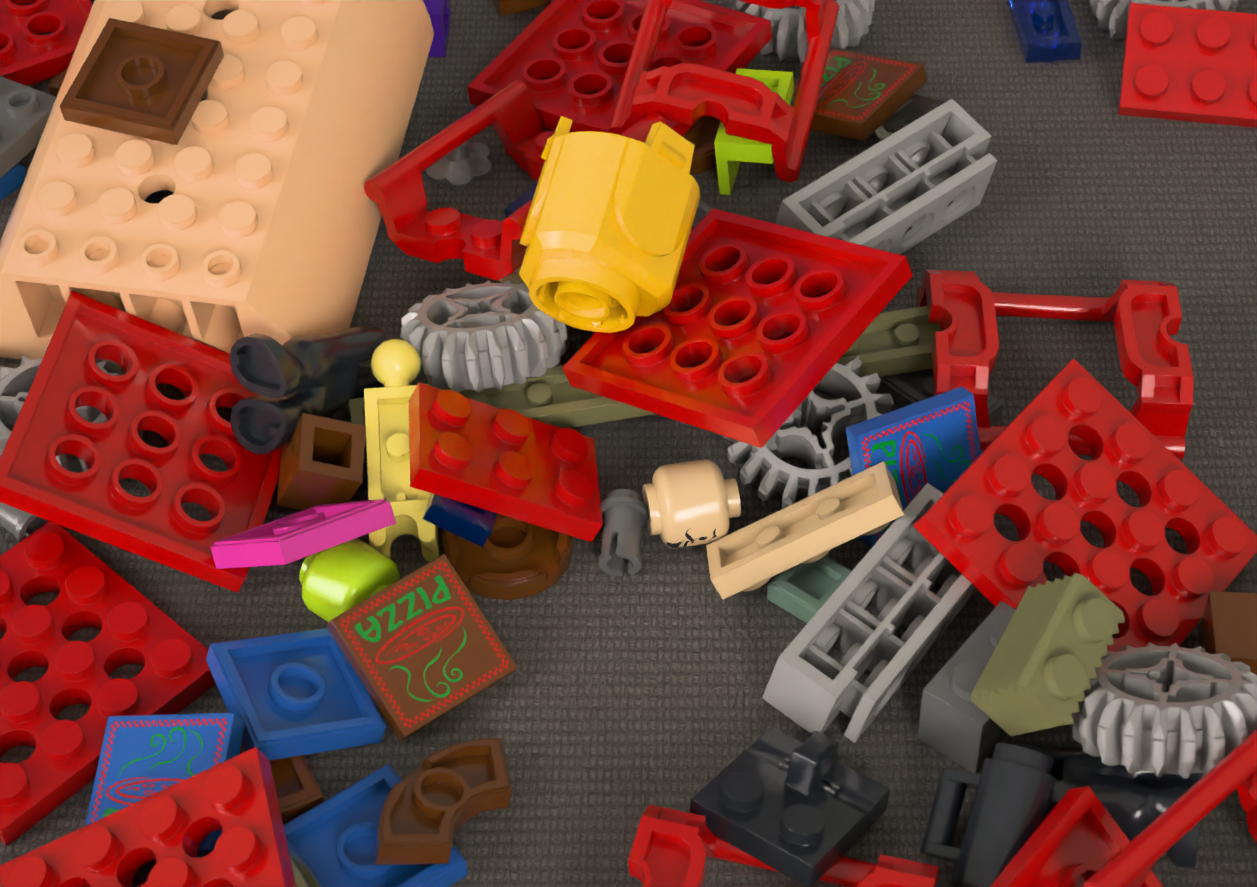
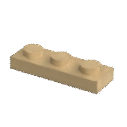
[706,461,904,600]

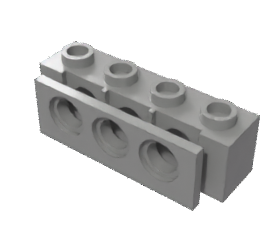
[775,99,998,255]
[762,483,978,743]

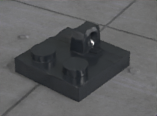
[689,726,890,887]

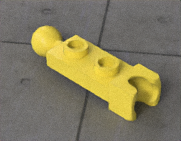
[364,338,439,562]

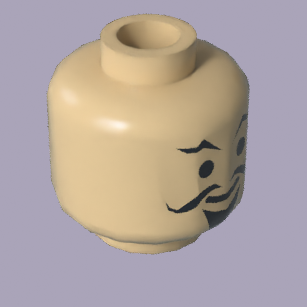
[642,459,741,549]

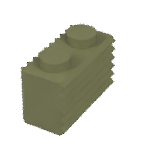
[971,573,1125,736]

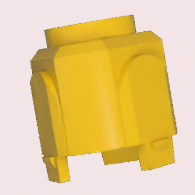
[519,116,700,333]

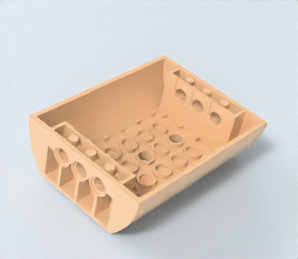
[0,0,434,372]

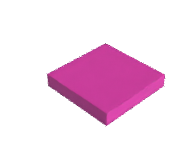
[210,499,396,569]

